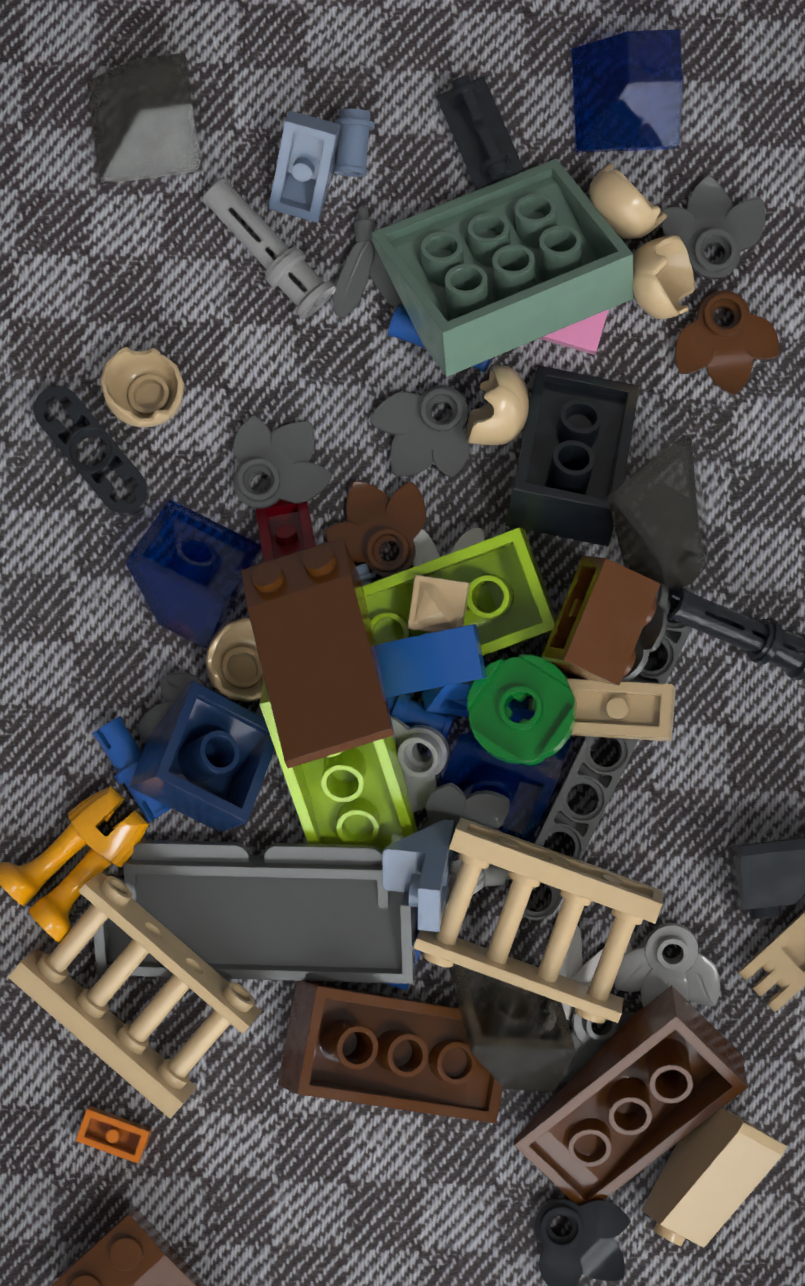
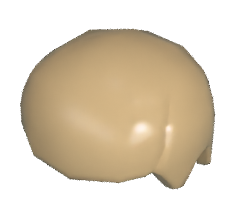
[589,163,667,239]
[632,235,695,319]
[100,347,185,428]
[466,365,529,445]
[205,617,264,703]

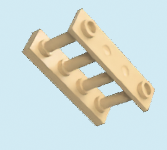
[413,817,664,1023]
[8,871,262,1119]

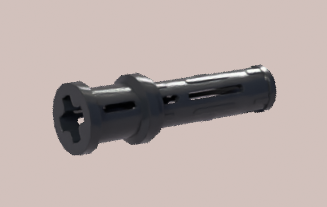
[667,587,805,681]

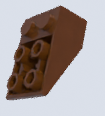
[542,556,661,686]

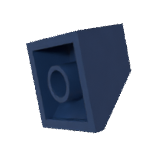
[129,680,275,832]

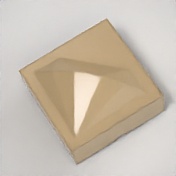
[408,575,470,632]

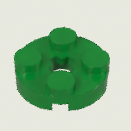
[467,655,577,765]

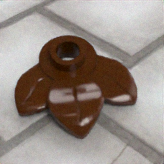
[675,290,779,395]
[325,481,426,577]

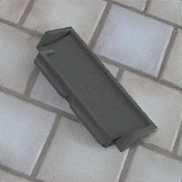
[91,840,417,984]

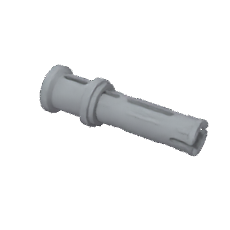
[202,178,336,319]

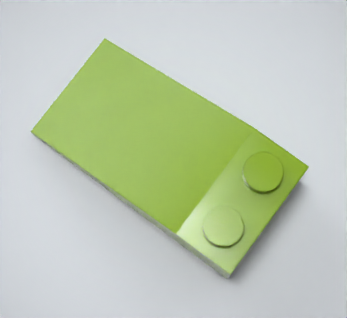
[363,528,557,656]
[259,679,418,852]

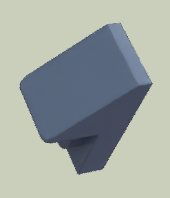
[268,110,341,223]
[382,819,454,932]

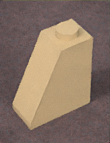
[641,1107,787,1248]

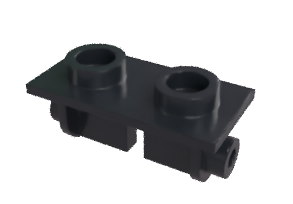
[436,75,524,190]

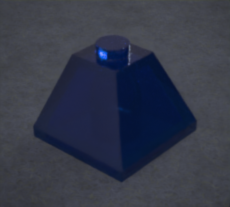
[571,29,683,153]
[126,499,262,649]
[439,721,571,842]

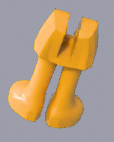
[0,786,149,943]

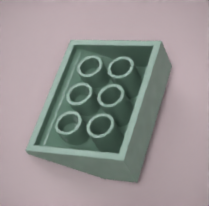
[371,158,633,377]

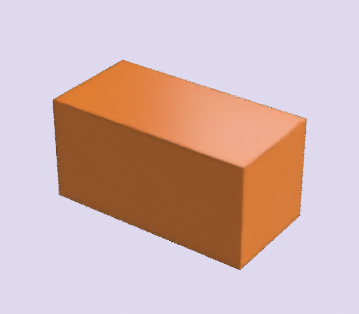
[75,1106,153,1164]

